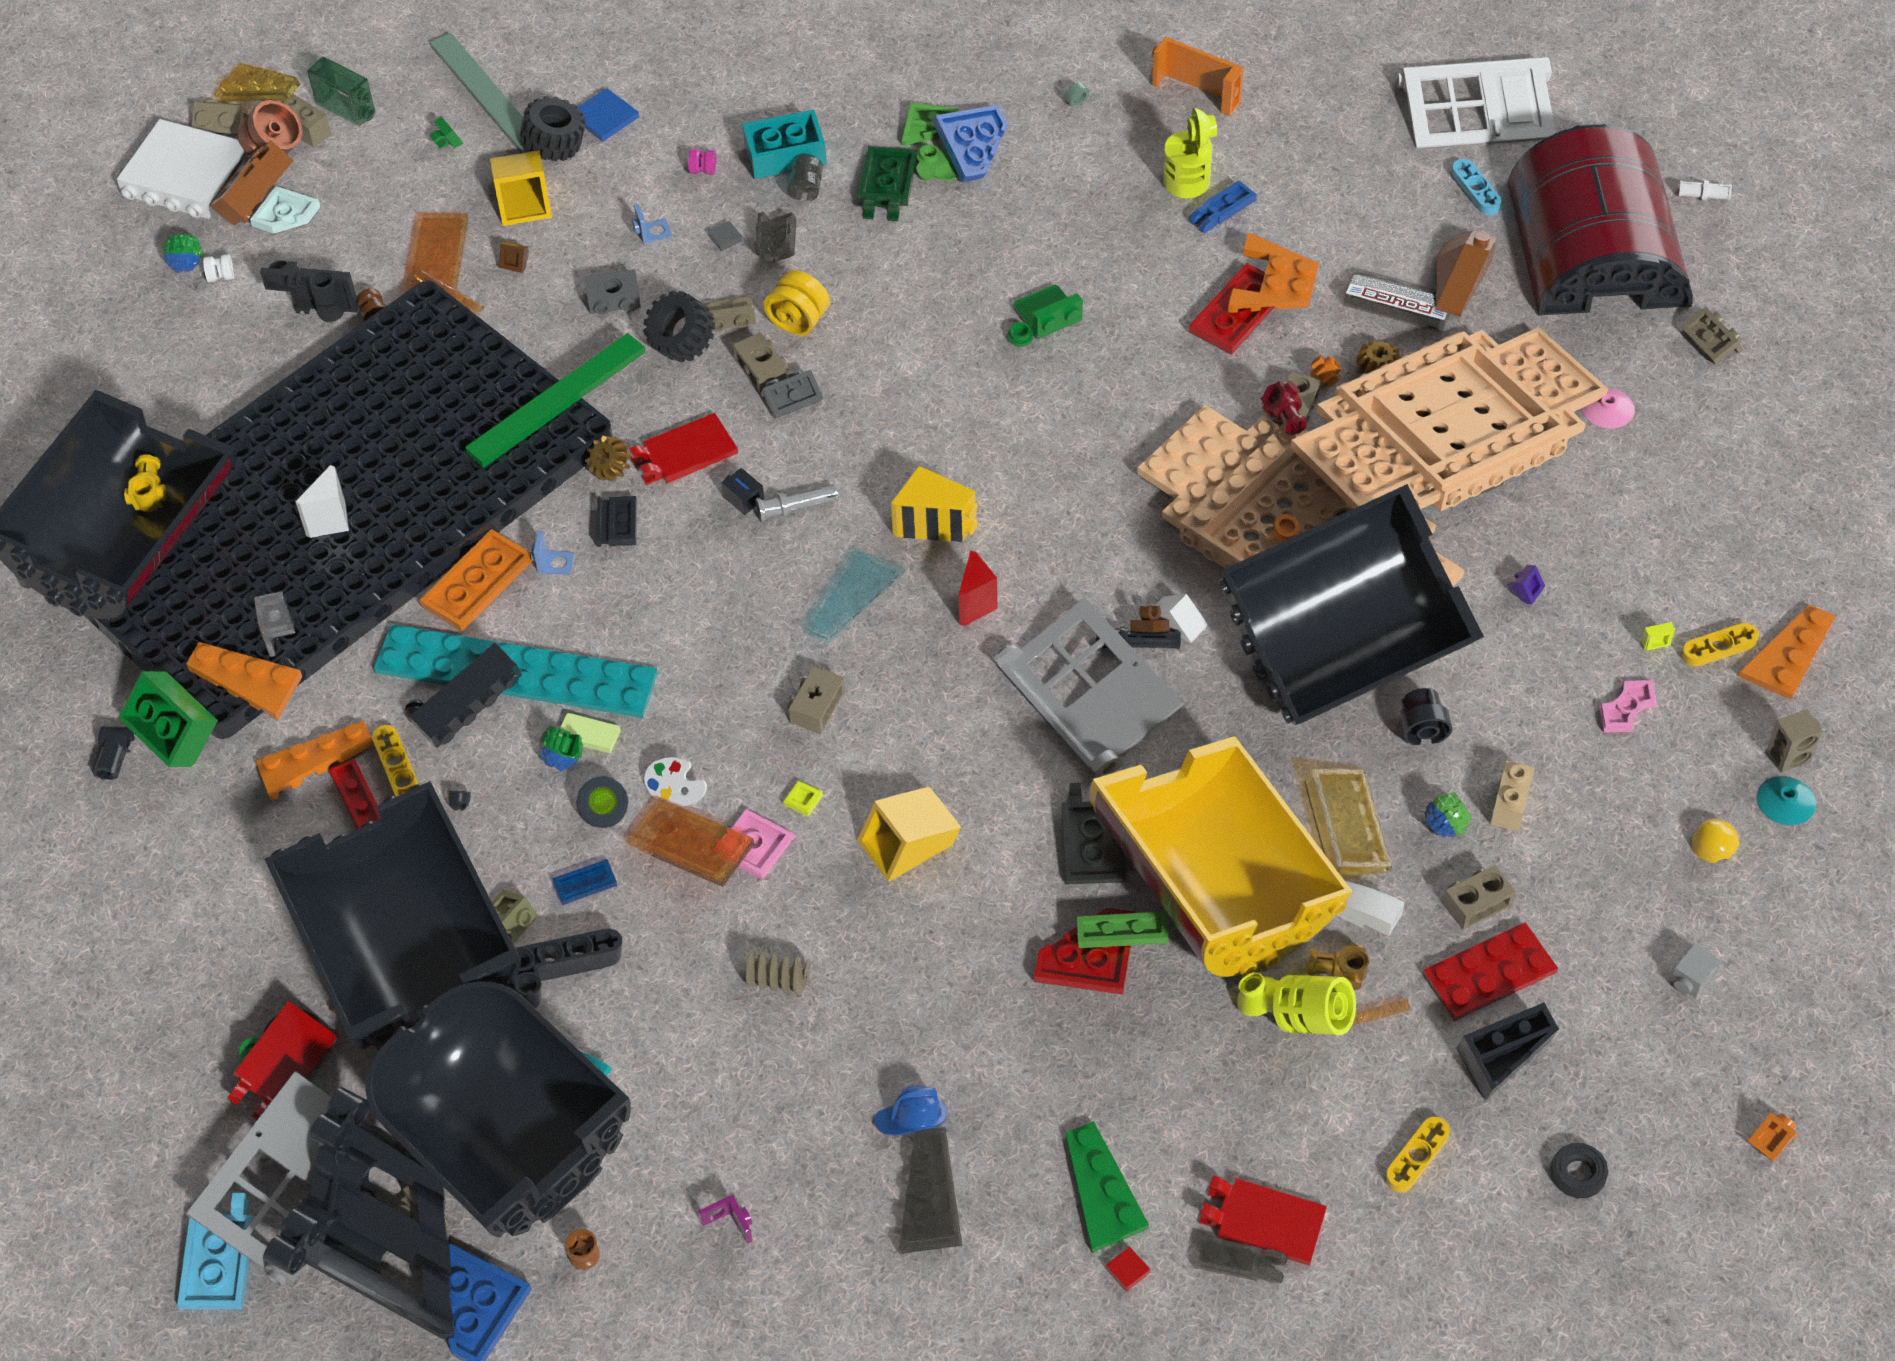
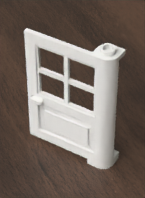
[1397,57,1556,148]

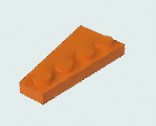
[255,721,374,801]

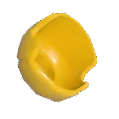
[1690,819,1740,863]

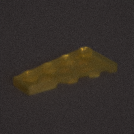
[214,63,301,101]

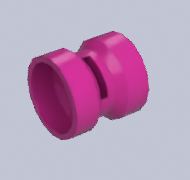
[688,149,717,175]

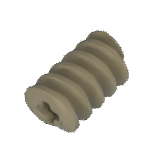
[745,949,811,996]

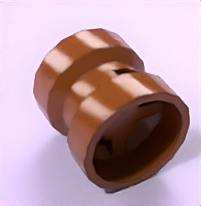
[565,1229,600,1270]

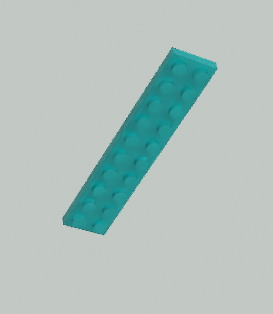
[374,624,658,718]

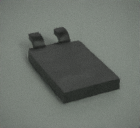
[1062,783,1125,885]

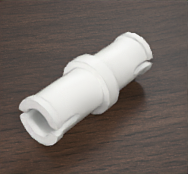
[1679,180,1732,201]

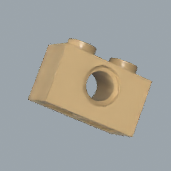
[1491,760,1535,831]

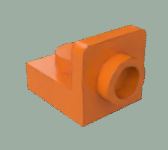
[1748,1112,1798,1162]

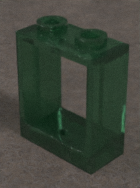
[307,56,376,126]

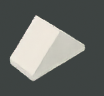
[1155,594,1208,643]

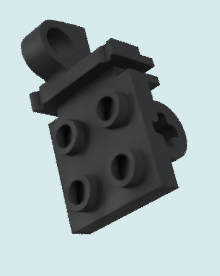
[260,260,358,322]

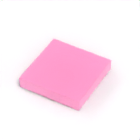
[713,809,794,880]

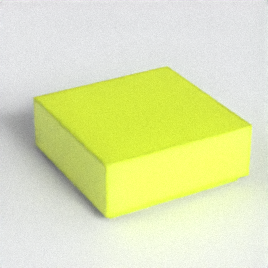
[1641,622,1675,651]
[783,780,823,817]

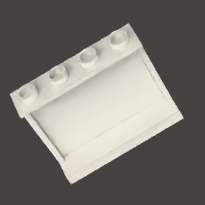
[116,119,248,219]

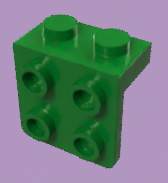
[1014,285,1083,339]

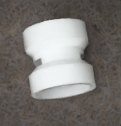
[203,254,234,283]

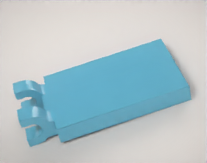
[177,1193,254,1309]

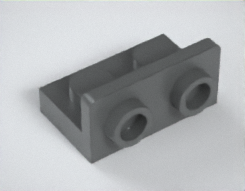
[760,370,823,419]

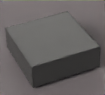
[708,221,743,251]

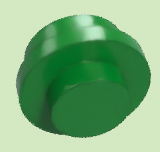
[1008,322,1033,347]

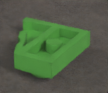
[902,102,959,146]

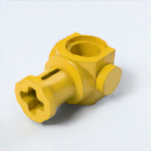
[124,455,167,512]

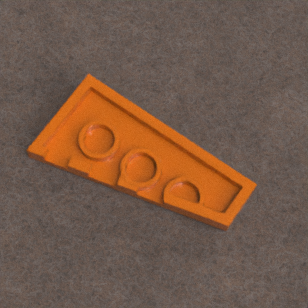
[1738,604,1836,700]
[186,642,302,721]

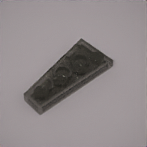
[899,1127,962,1254]

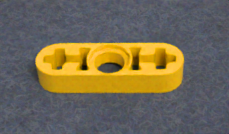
[1681,623,1759,667]
[1386,1117,1450,1193]

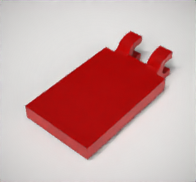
[629,413,738,485]
[227,1001,338,1120]
[1199,1176,1327,1266]

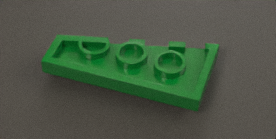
[1066,1121,1149,1253]

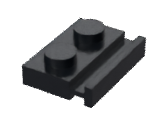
[596,496,637,547]

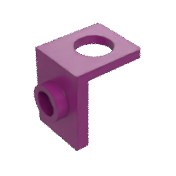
[699,1195,753,1244]

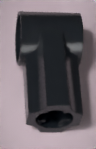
[92,725,135,780]

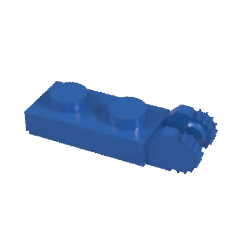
[1189,180,1257,234]

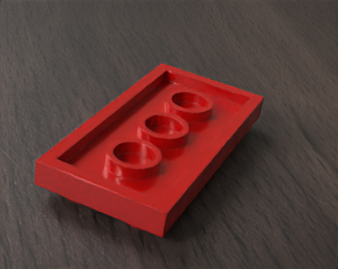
[1189,263,1276,355]
[1422,922,1558,1021]

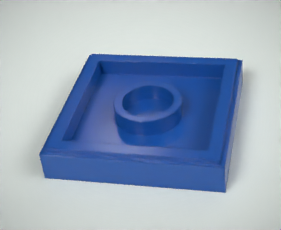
[577,88,639,142]

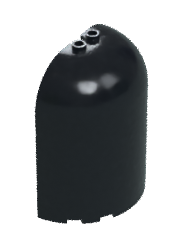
[366,981,631,1237]

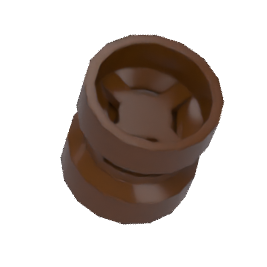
[356,288,386,321]

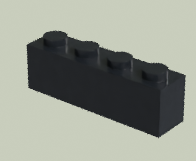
[409,643,522,748]

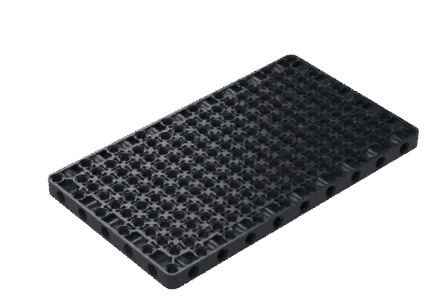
[83,281,613,739]

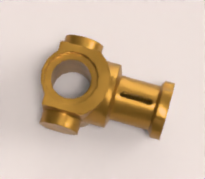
[1308,944,1369,990]

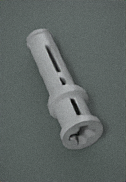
[755,484,839,522]

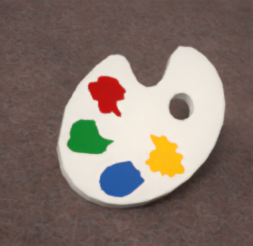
[644,757,707,807]

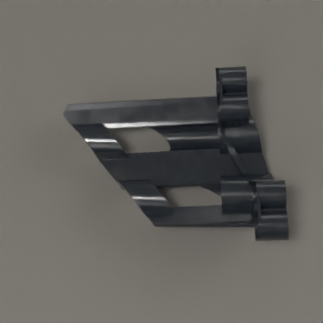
[263,1087,454,1339]

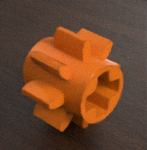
[1309,354,1342,388]

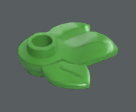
[916,144,956,181]

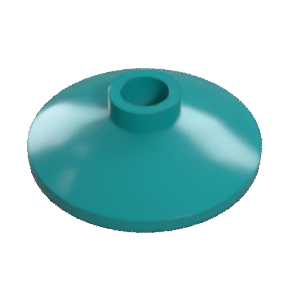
[1757,776,1816,825]

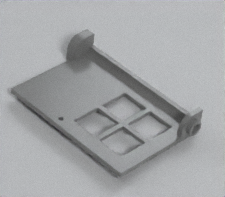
[994,597,1183,777]
[186,1071,397,1287]

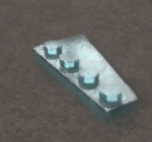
[804,549,905,643]

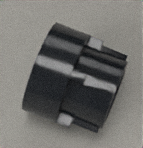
[1401,688,1453,746]

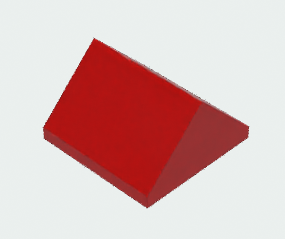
[959,550,998,626]

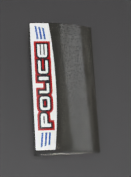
[1343,268,1450,333]

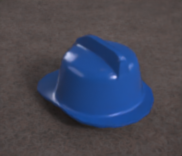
[875,1085,948,1136]

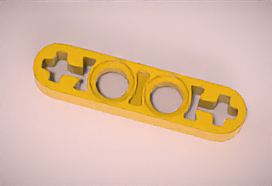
[372,725,418,797]

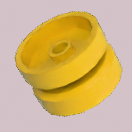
[763,270,830,337]

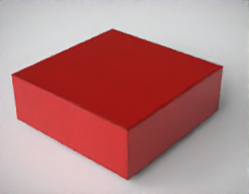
[1105,1246,1151,1292]

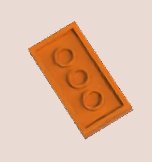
[419,529,533,632]

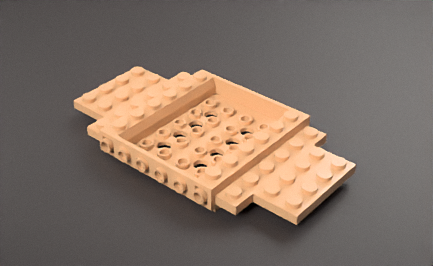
[1290,327,1608,511]
[1137,405,1464,586]

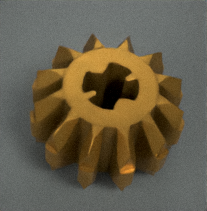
[1356,339,1401,374]
[585,436,632,482]

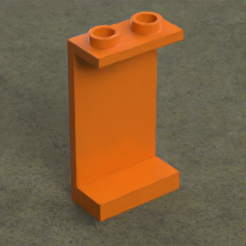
[1151,36,1244,116]

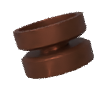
[238,100,303,155]

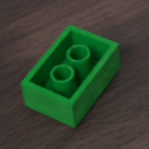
[118,671,218,767]

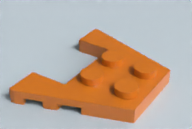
[1228,233,1319,313]

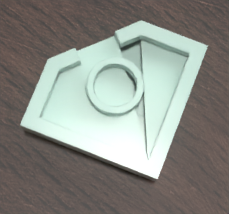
[250,186,321,234]

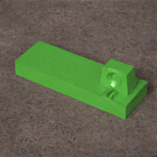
[1077,912,1168,948]

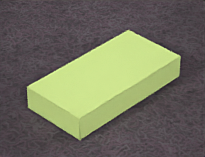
[560,713,621,753]

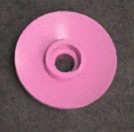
[1581,388,1634,429]

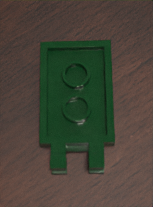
[858,146,918,222]

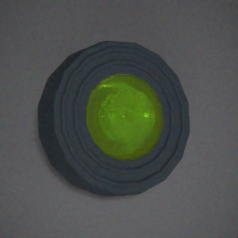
[576,776,629,828]

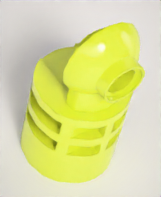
[1163,107,1217,198]
[1237,972,1356,1035]

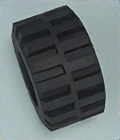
[520,96,586,162]
[643,291,715,362]

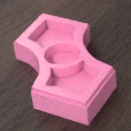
[1599,680,1657,733]

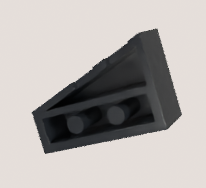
[1456,1002,1559,1101]

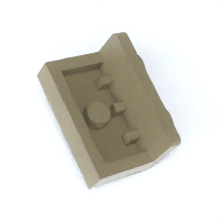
[191,99,248,135]

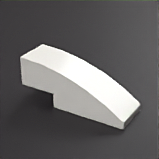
[1337,881,1405,936]

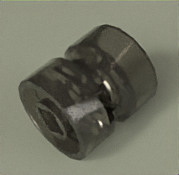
[787,154,823,201]

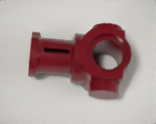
[1260,381,1307,436]

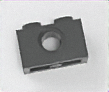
[585,269,641,315]

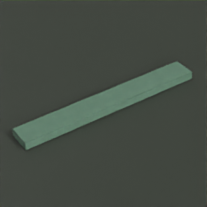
[430,33,532,153]

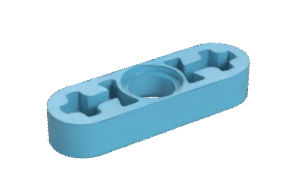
[1452,159,1501,215]

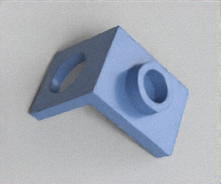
[632,204,672,244]
[531,531,574,574]

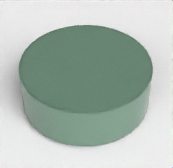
[1064,82,1089,106]

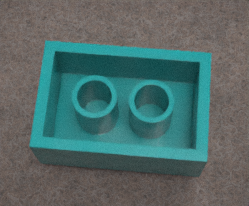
[742,109,827,179]

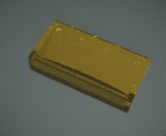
[1304,769,1392,878]

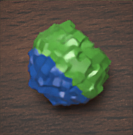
[1425,792,1472,838]

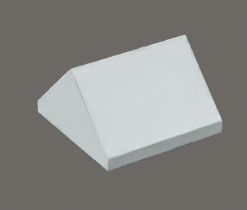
[296,465,349,538]

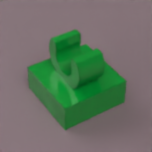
[430,116,464,149]

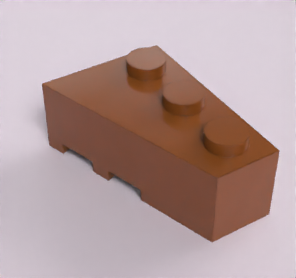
[210,140,294,225]

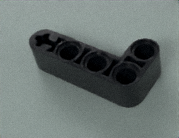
[508,928,622,1009]

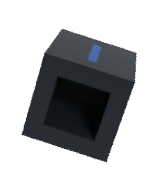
[721,468,764,515]

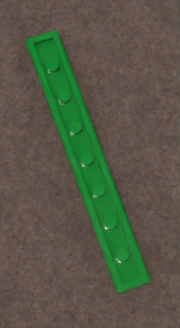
[465,333,646,468]

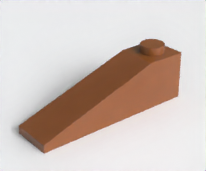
[1436,230,1498,317]

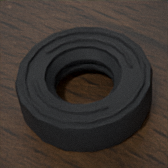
[1550,1143,1608,1198]

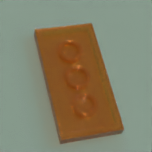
[405,213,469,293]
[626,798,755,887]

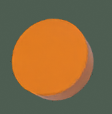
[1272,514,1300,542]

